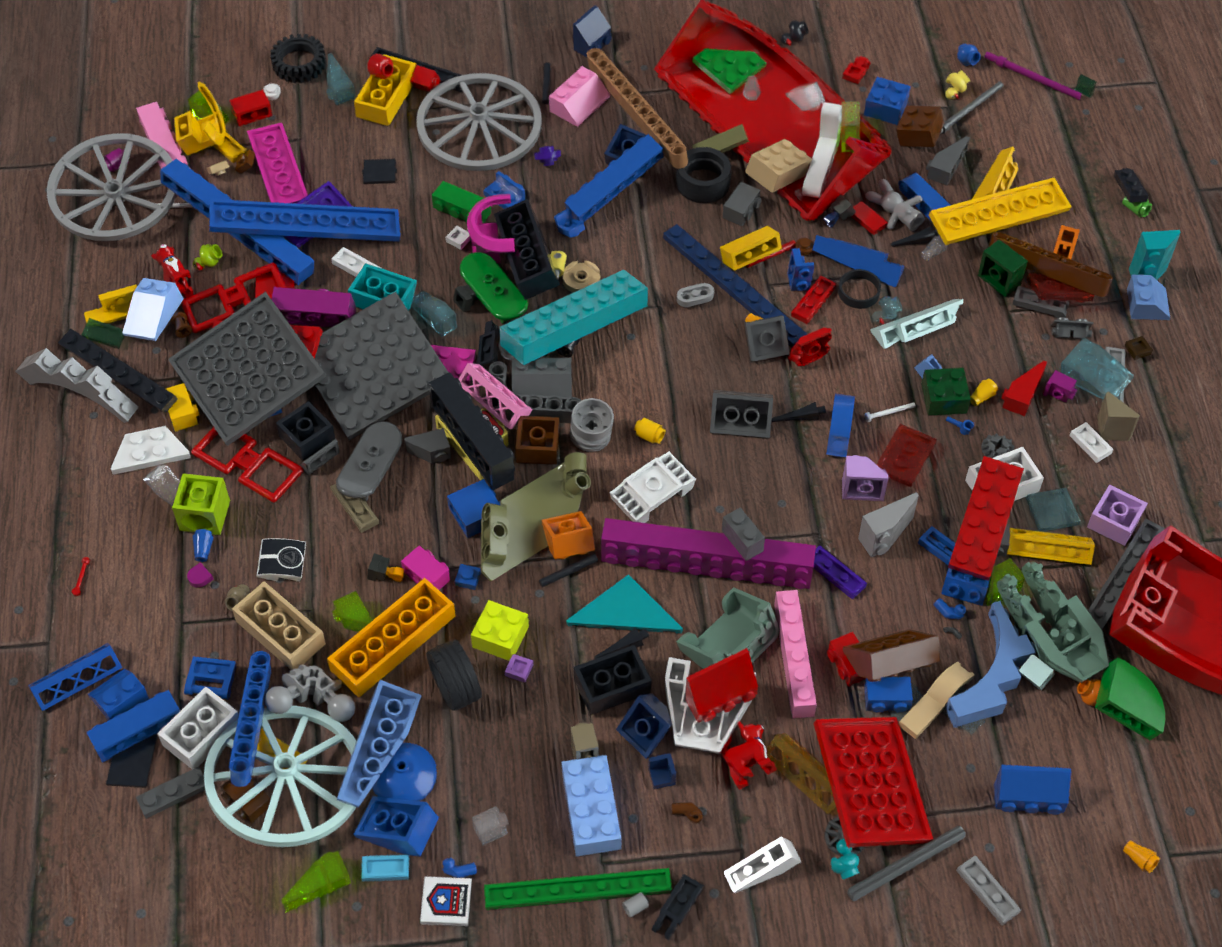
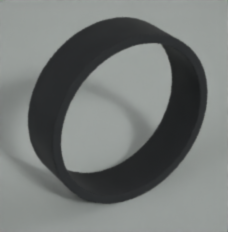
[838,269,881,309]

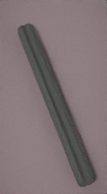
[847,826,966,901]

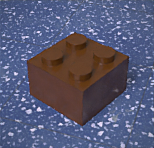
[896,105,944,147]
[515,416,560,465]

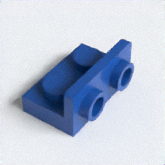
[483,171,525,209]
[787,248,815,291]
[941,568,991,605]

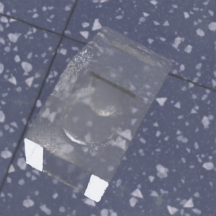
[786,82,825,111]
[143,465,180,506]

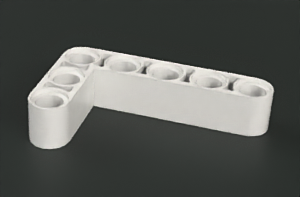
[802,102,842,198]

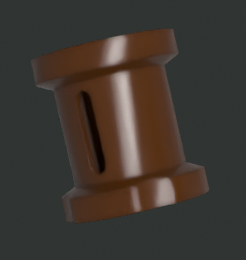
[170,312,192,338]

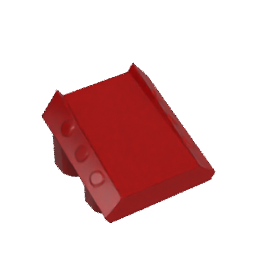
[788,327,832,366]

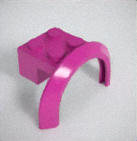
[467,194,515,264]

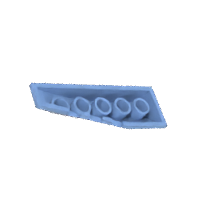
[337,680,421,808]

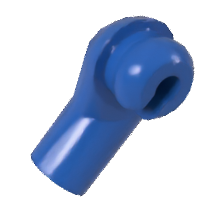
[933,598,966,619]

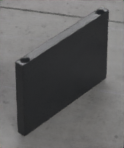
[106,734,158,788]

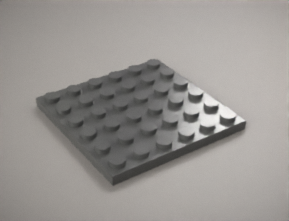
[168,292,327,446]
[315,292,449,440]

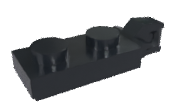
[477,320,500,369]

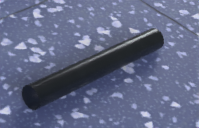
[542,62,551,105]
[539,554,598,588]

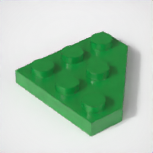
[692,48,766,94]

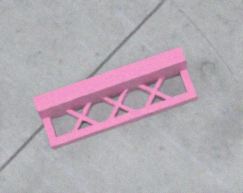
[459,363,532,429]

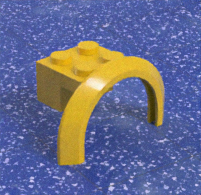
[174,82,226,156]

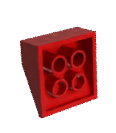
[686,648,758,723]

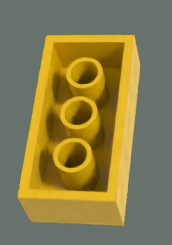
[354,54,416,126]

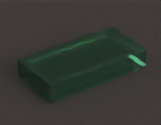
[81,318,125,349]

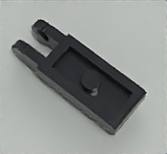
[651,874,704,941]

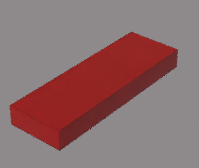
[791,275,837,324]

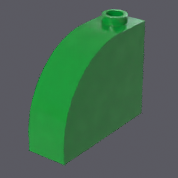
[1095,657,1165,740]

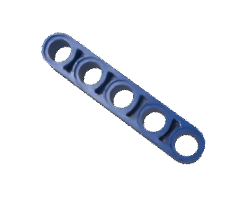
[898,173,950,223]

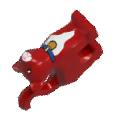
[151,244,194,298]
[720,721,777,790]

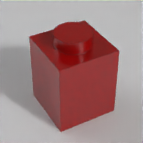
[410,65,440,92]

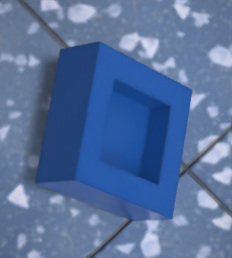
[454,564,481,590]

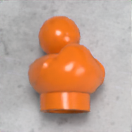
[1077,678,1101,706]

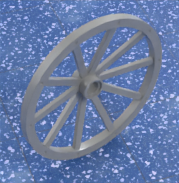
[417,73,542,171]
[47,133,177,241]

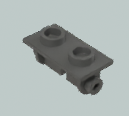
[1051,317,1093,339]

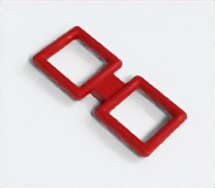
[181,263,287,333]
[191,427,304,502]

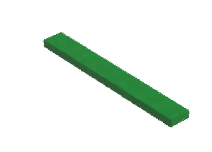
[484,868,672,910]

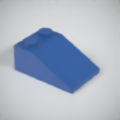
[353,796,439,856]

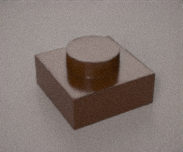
[235,149,255,174]

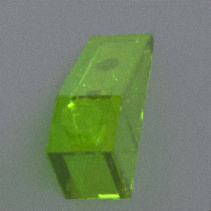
[841,101,860,152]
[281,851,351,913]

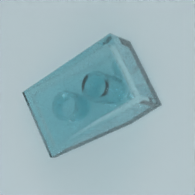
[1061,338,1134,399]

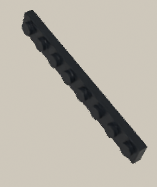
[58,328,178,414]

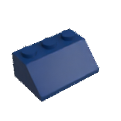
[994,765,1071,815]

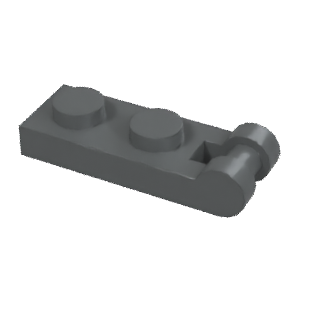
[1012,286,1070,319]

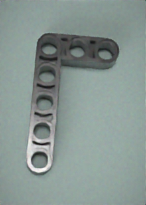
[485,361,581,423]

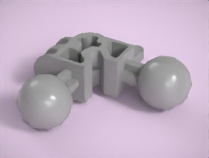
[264,664,356,722]

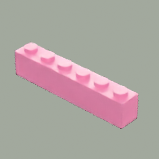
[136,102,191,169]
[774,590,816,719]

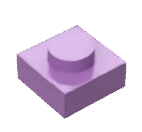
[505,654,533,683]

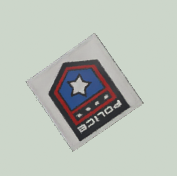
[420,877,472,926]

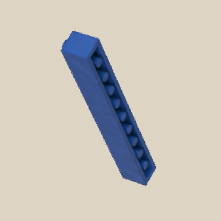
[160,158,314,285]

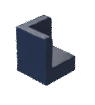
[648,753,676,790]

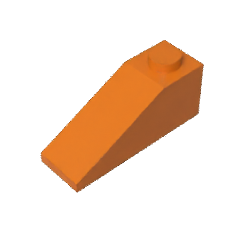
[1046,225,1080,284]

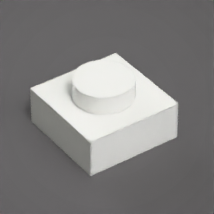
[446,226,471,250]

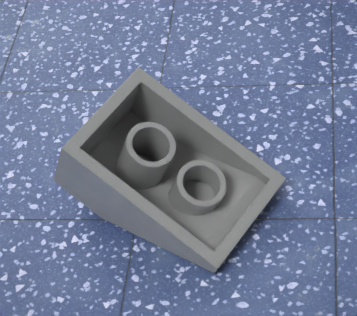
[858,492,919,557]

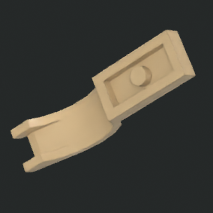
[899,662,975,739]

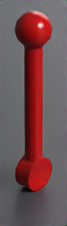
[72,557,90,596]

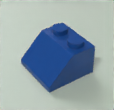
[88,668,149,721]

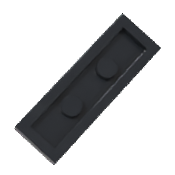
[1114,168,1149,203]

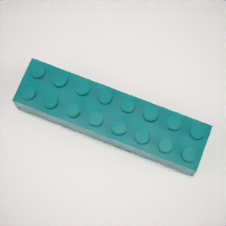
[500,270,648,365]

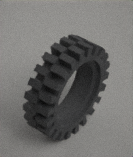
[270,34,326,83]

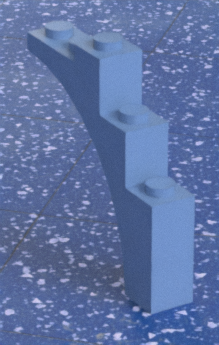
[945,601,1036,728]

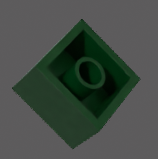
[978,240,1028,297]
[921,368,971,416]

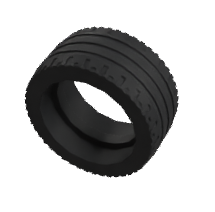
[676,147,731,204]
[426,639,482,711]

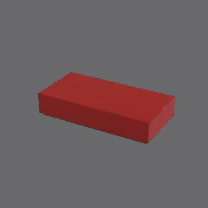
[851,201,888,235]

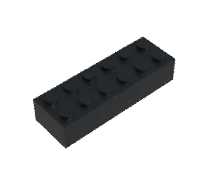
[494,199,560,300]
[429,372,515,490]

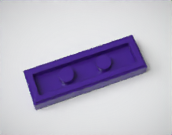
[813,545,867,600]

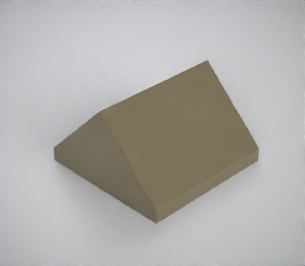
[1097,391,1140,441]

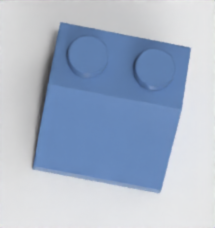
[1127,275,1170,320]

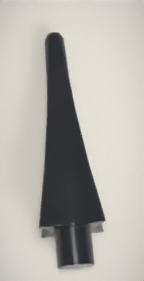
[891,226,940,246]
[771,402,826,422]
[594,628,649,659]

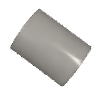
[622,892,649,918]

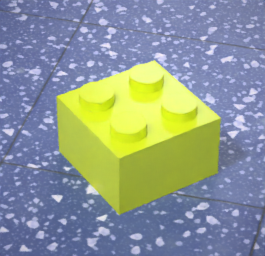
[471,600,529,661]

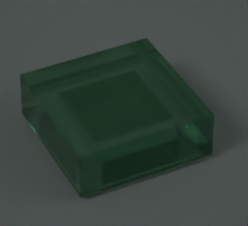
[1075,74,1097,98]

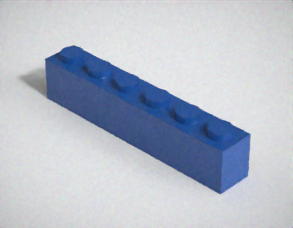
[565,134,664,223]

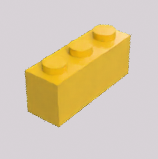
[720,226,782,271]

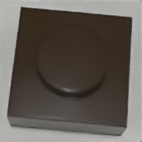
[1124,336,1153,360]

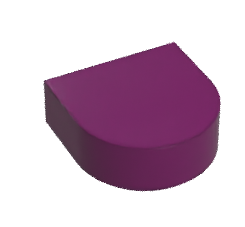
[187,562,214,588]

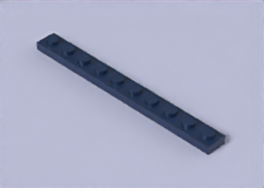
[663,224,807,347]

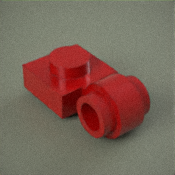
[842,56,871,84]

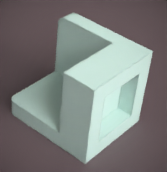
[1018,655,1055,690]

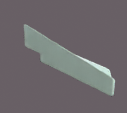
[870,299,963,349]

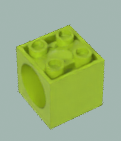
[172,474,230,535]

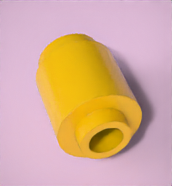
[634,418,666,444]

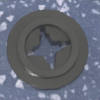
[981,433,1014,458]

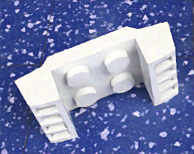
[610,451,696,523]

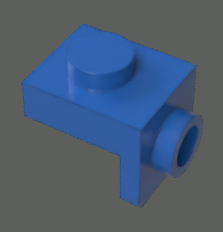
[554,209,585,238]

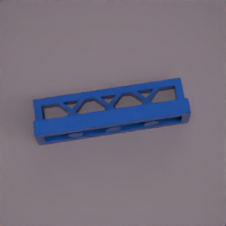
[28,643,123,711]

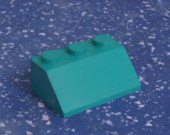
[1129,230,1181,280]
[348,263,417,311]

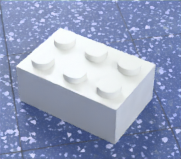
[965,447,1044,501]
[157,687,239,769]

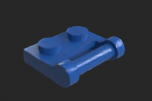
[184,656,237,700]

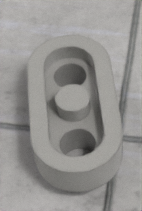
[677,283,714,307]

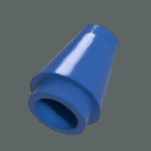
[193,529,214,562]

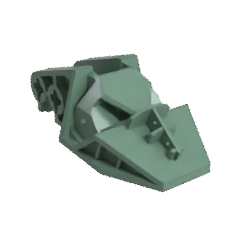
[997,562,1109,683]

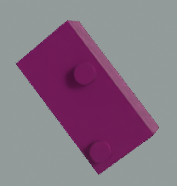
[272,287,357,328]

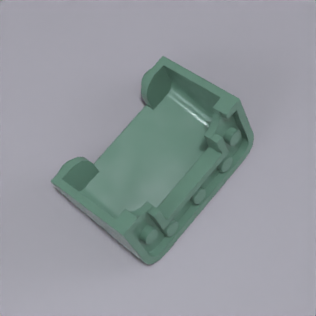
[676,587,779,669]

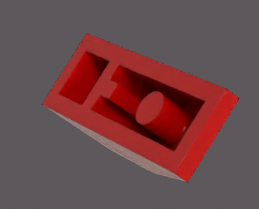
[1001,361,1047,416]

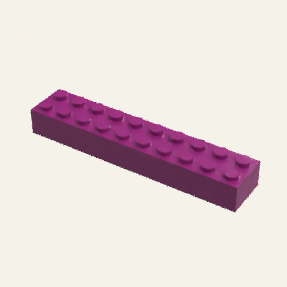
[601,518,816,589]

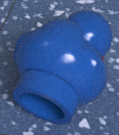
[957,44,981,65]

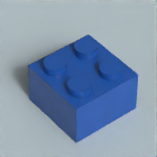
[864,77,911,125]

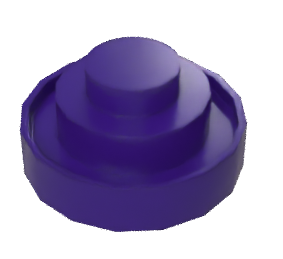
[534,146,561,166]

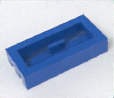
[918,526,955,565]

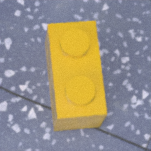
[166,383,200,432]

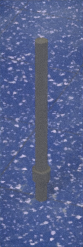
[940,81,1003,134]

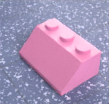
[549,66,610,127]

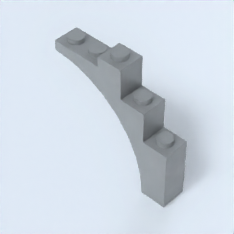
[15,348,138,423]

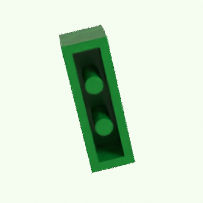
[431,181,491,224]

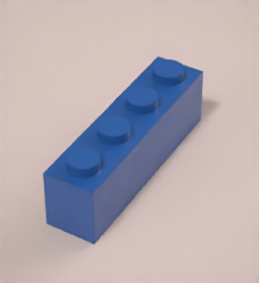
[87,690,180,763]

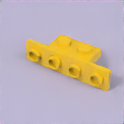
[84,285,137,329]

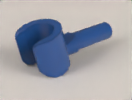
[946,416,974,435]

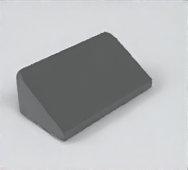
[300,439,340,475]

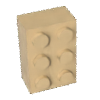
[745,139,812,193]

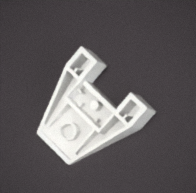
[665,657,756,753]

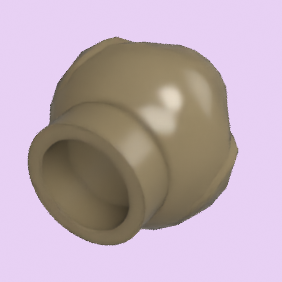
[225,584,250,611]

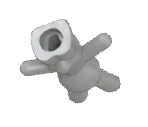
[865,179,924,231]

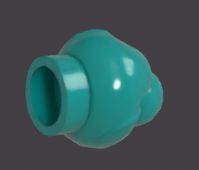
[831,839,860,880]

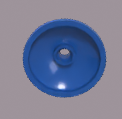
[372,743,437,801]

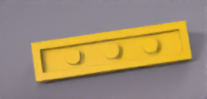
[1007,528,1095,565]

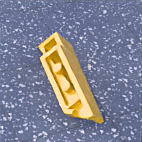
[972,146,1018,199]

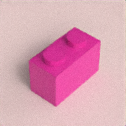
[401,545,450,590]

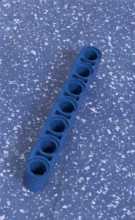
[229,651,271,787]

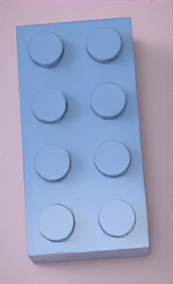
[562,755,621,856]

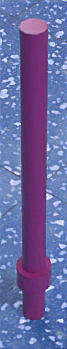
[984,51,1082,100]

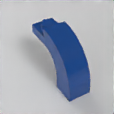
[826,393,855,457]

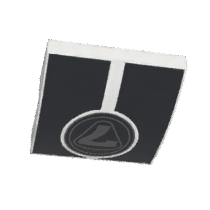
[256,538,306,582]

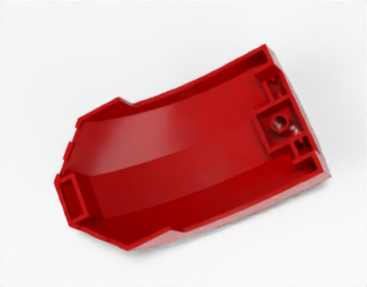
[1110,525,1222,695]

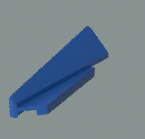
[813,235,904,287]

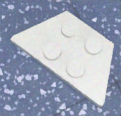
[111,426,191,475]

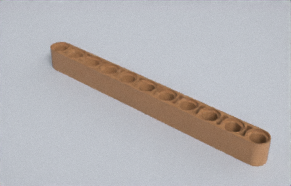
[587,48,688,168]

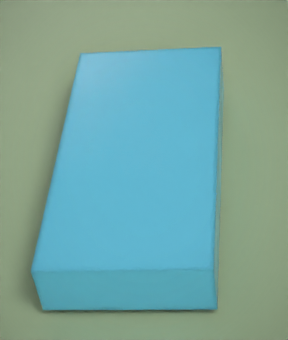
[361,855,409,881]

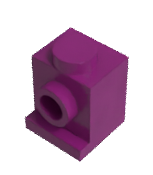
[1043,370,1077,403]

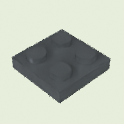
[744,315,790,361]

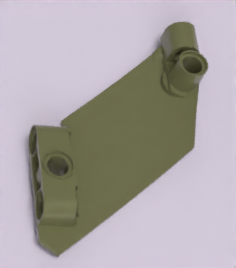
[481,452,591,582]

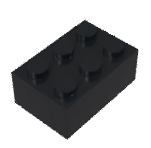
[573,645,652,716]

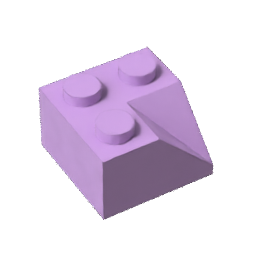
[842,455,888,501]
[1087,485,1148,546]

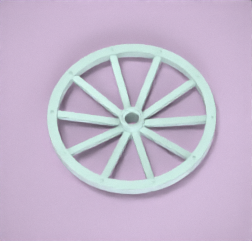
[204,706,356,847]

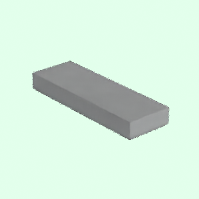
[956,856,1021,925]

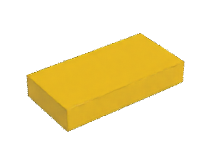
[213,133,247,163]

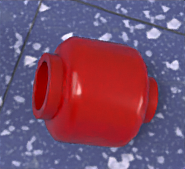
[367,54,394,79]

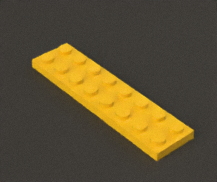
[929,178,1072,245]

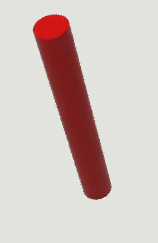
[746,240,796,268]

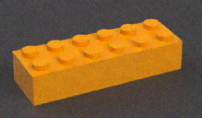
[327,578,456,698]

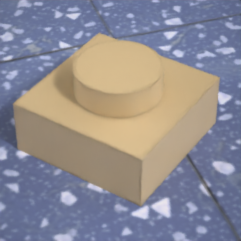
[207,160,229,176]

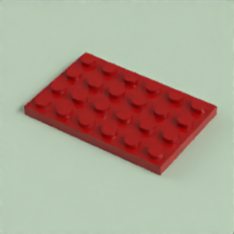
[813,717,933,848]

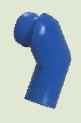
[442,858,477,878]

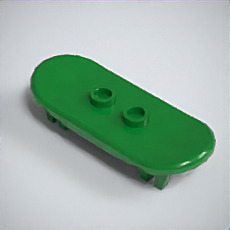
[460,252,528,324]

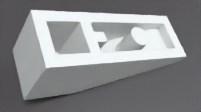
[724,837,801,893]

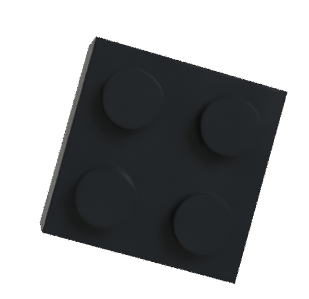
[276,401,335,461]

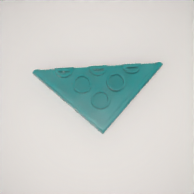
[566,574,683,633]

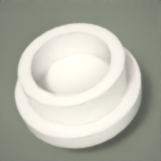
[263,84,281,100]

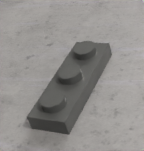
[136,767,205,819]

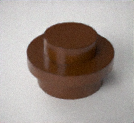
[795,238,814,256]

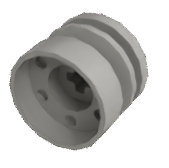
[569,398,614,452]

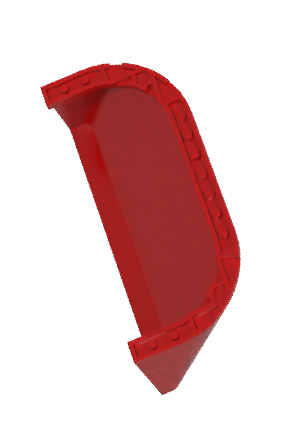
[654,0,892,221]

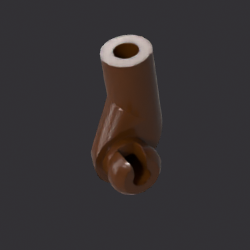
[672,802,703,823]

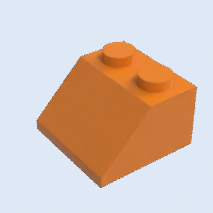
[542,511,595,559]

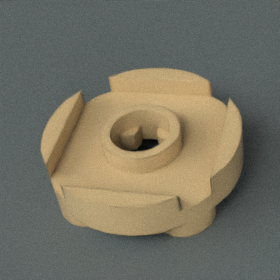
[563,261,601,293]

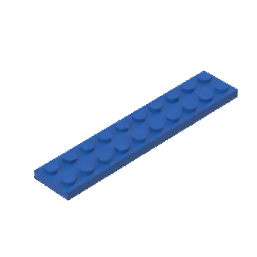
[209,199,401,241]

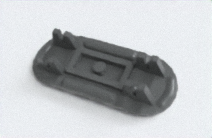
[336,422,402,501]

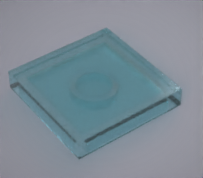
[1026,488,1080,532]

